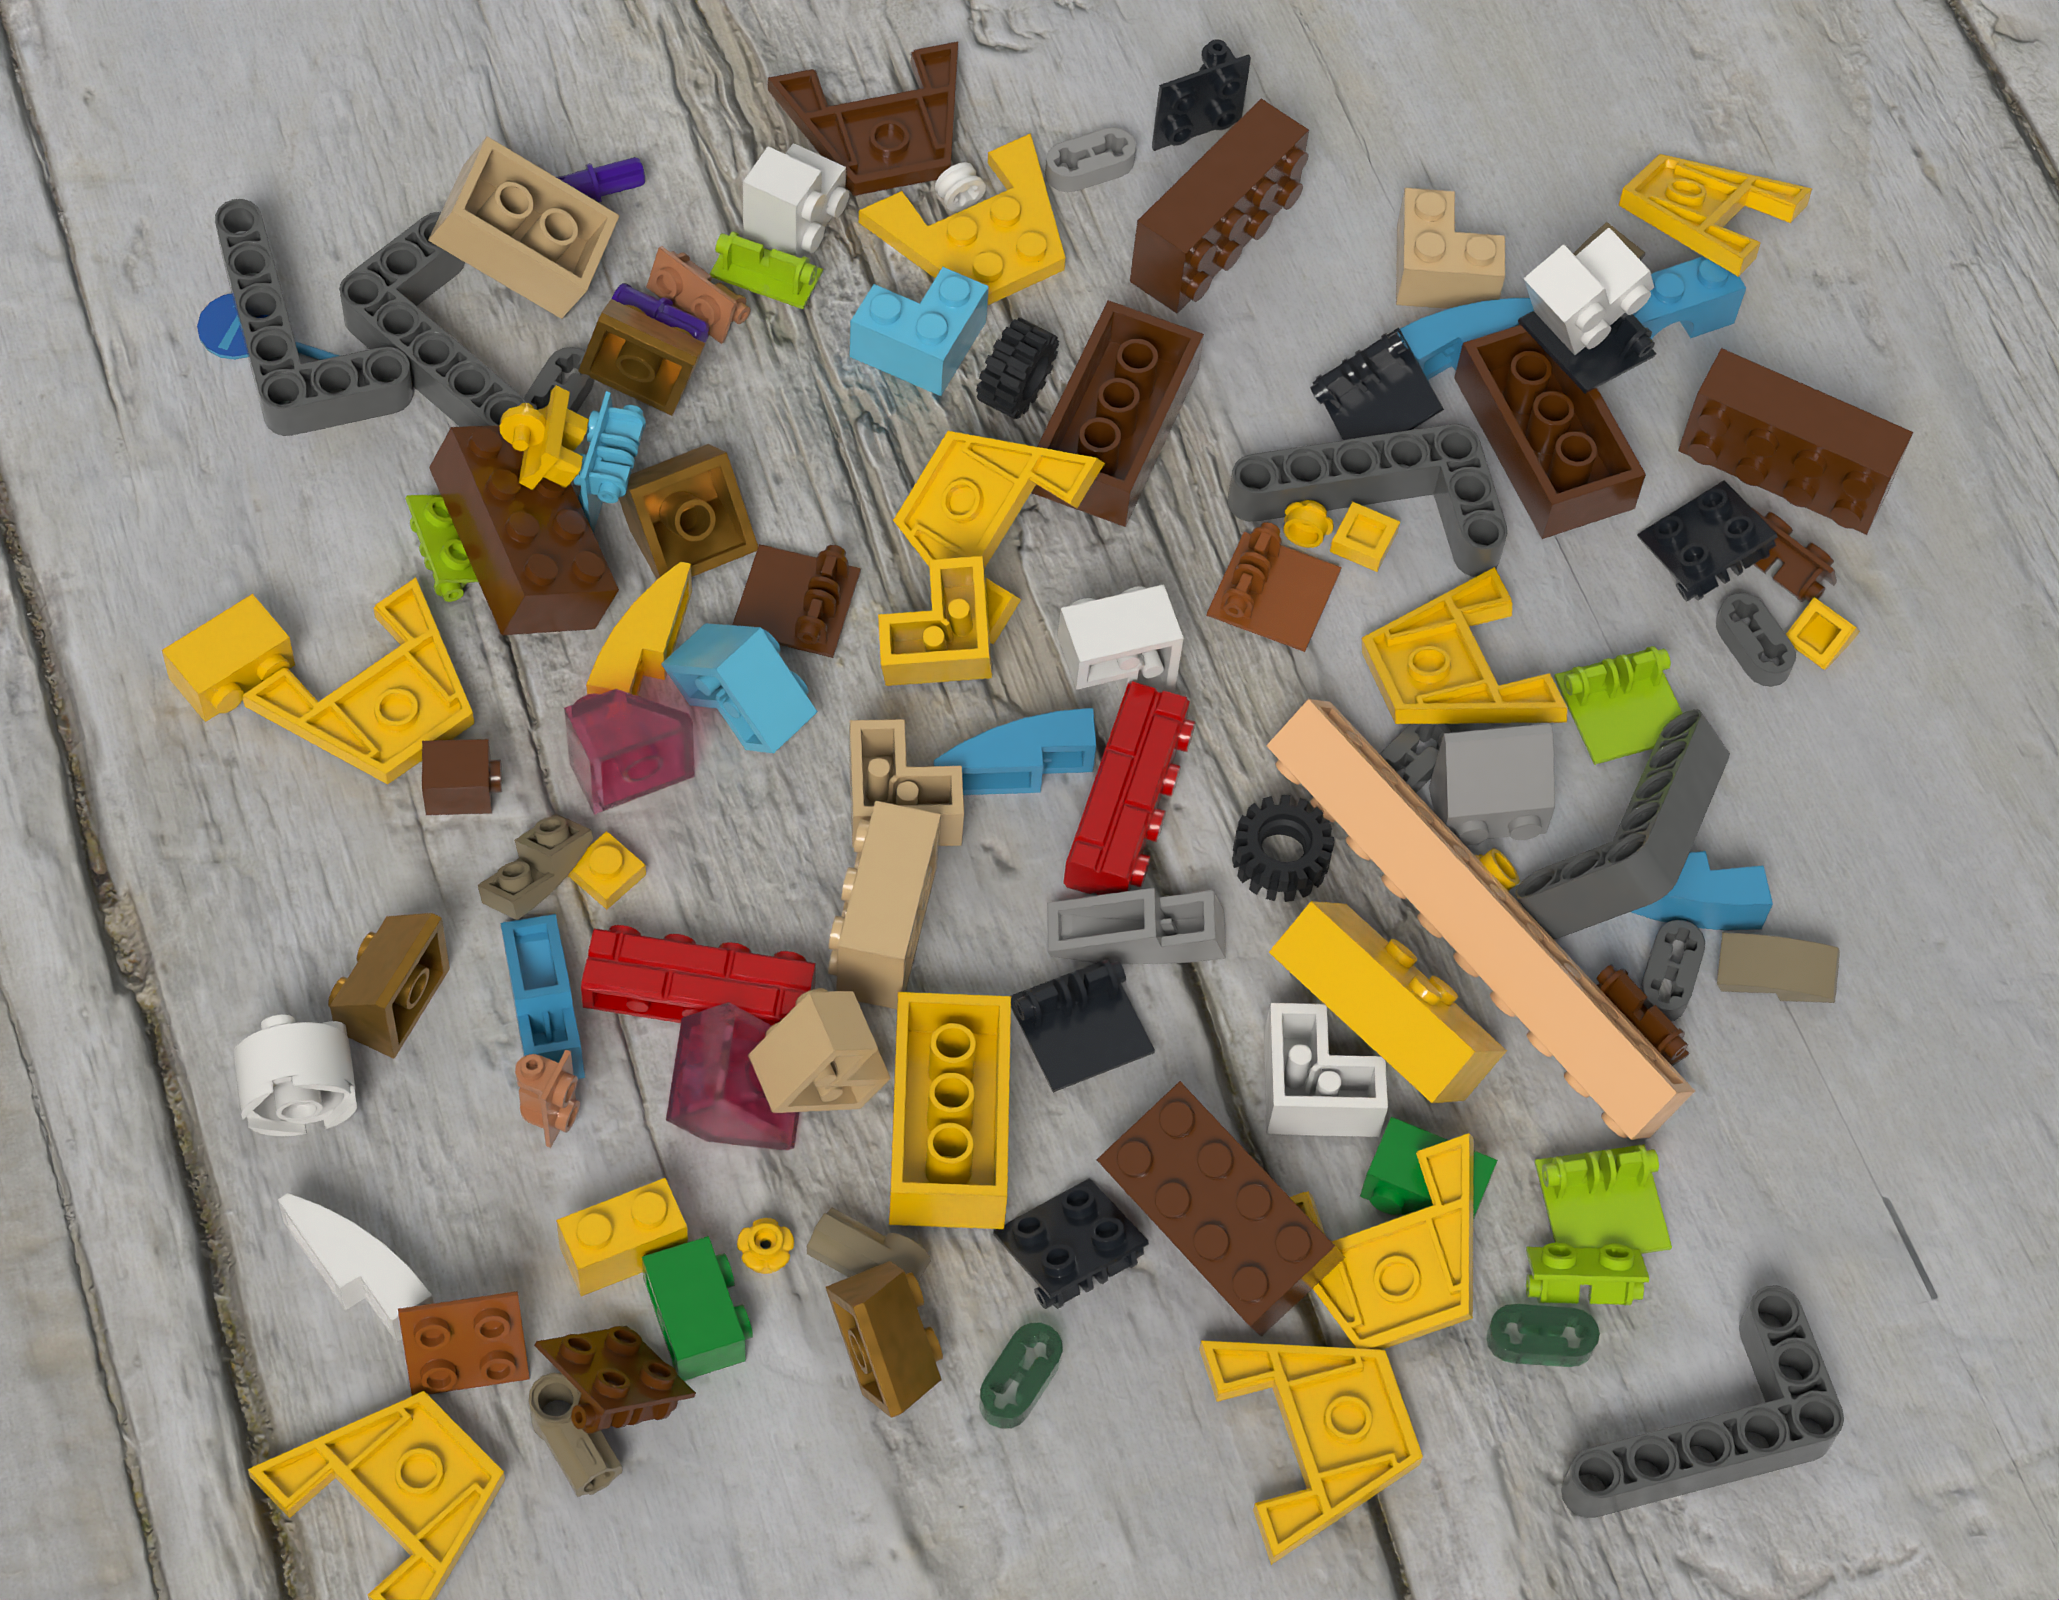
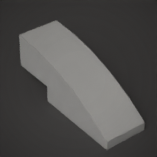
[1047,888,1226,964]

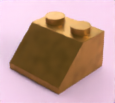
[578,299,706,416]
[619,444,758,579]
[328,913,450,1059]
[825,1261,943,1418]

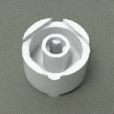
[234,1015,357,1136]

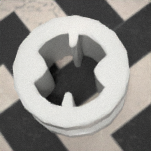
[935,162,986,212]

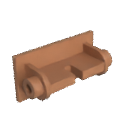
[646,246,751,344]
[515,1050,580,1148]

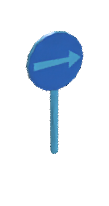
[197,293,340,360]

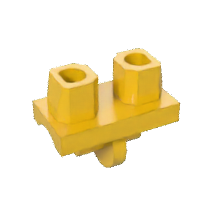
[499,385,589,490]

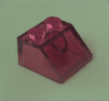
[564,689,695,815]
[666,1002,799,1151]

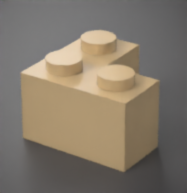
[1396,188,1505,309]
[849,719,964,848]
[748,988,891,1113]

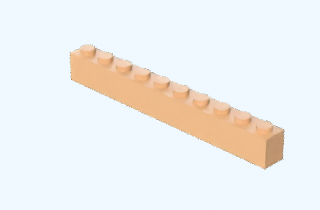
[1266,699,1695,1140]

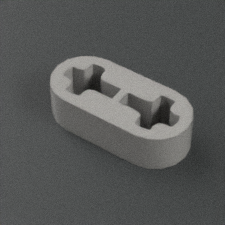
[1045,127,1136,193]

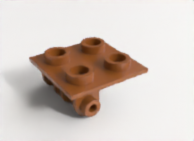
[1206,522,1342,652]
[398,1291,530,1396]

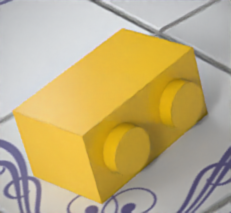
[162,594,295,722]
[556,1178,688,1297]

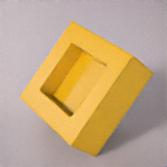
[1330,502,1400,572]
[568,831,646,910]

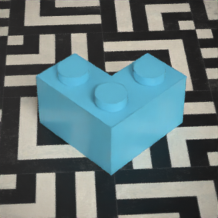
[850,267,989,396]
[661,623,818,754]

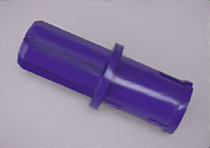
[556,157,646,203]
[612,283,709,342]

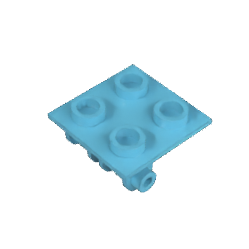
[574,391,646,533]

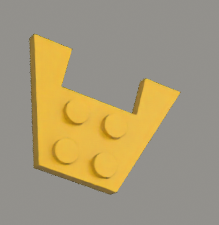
[858,133,1066,306]
[1618,154,1813,277]
[893,431,1105,645]
[1361,567,1567,724]
[242,577,474,785]
[1290,1133,1474,1350]
[1199,1340,1423,1565]
[248,1391,505,1600]

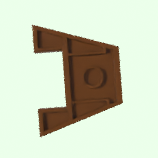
[768,41,958,196]

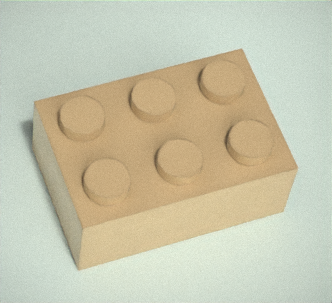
[428,136,620,319]
[828,801,941,1009]

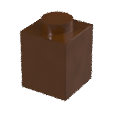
[422,739,502,815]

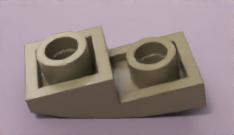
[477,813,593,920]
[1717,932,1840,1003]

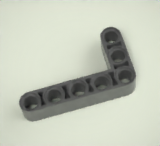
[215,199,413,436]
[339,212,527,427]
[1228,424,1508,577]
[1515,709,1730,940]
[1561,1285,1844,1518]

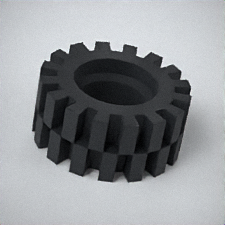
[976,317,1059,419]
[1232,795,1334,902]

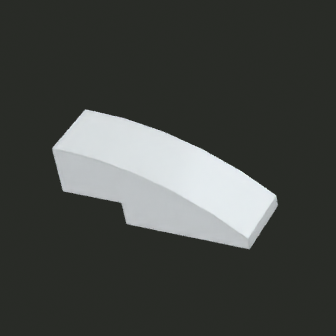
[278,1193,434,1342]

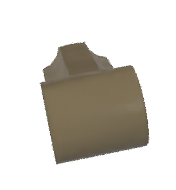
[807,1207,931,1282]
[528,1373,623,1497]

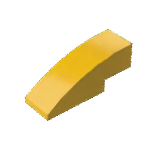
[586,562,692,721]

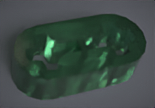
[1486,1304,1600,1367]
[979,1323,1063,1429]

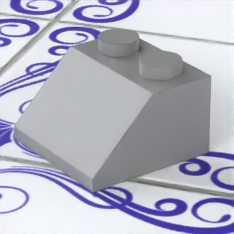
[1429,724,1555,846]

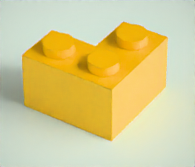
[878,556,992,686]

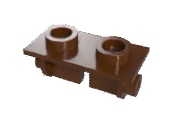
[1752,508,1837,602]
[1596,964,1689,1066]

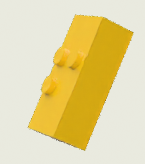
[1269,901,1507,1103]
[889,992,1011,1229]

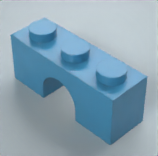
[1633,256,1746,339]

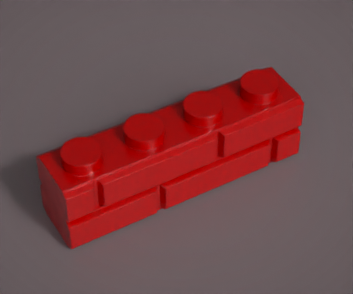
[1063,681,1196,896]
[581,925,816,1037]

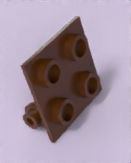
[732,544,861,658]
[535,1326,696,1433]

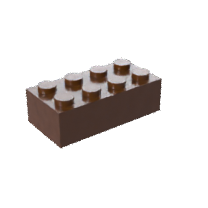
[1130,98,1309,314]
[1031,300,1204,527]
[1454,325,1646,539]
[1678,348,1914,535]
[429,425,619,635]
[1096,1081,1346,1337]

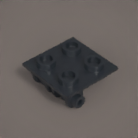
[1151,39,1251,151]
[1518,311,1657,394]
[1310,327,1444,440]
[1637,480,1778,602]
[1011,959,1155,1092]
[993,1178,1149,1309]

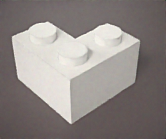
[743,143,849,258]
[1523,228,1654,355]
[1058,584,1184,699]
[1264,1003,1388,1137]

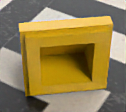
[1786,597,1860,670]

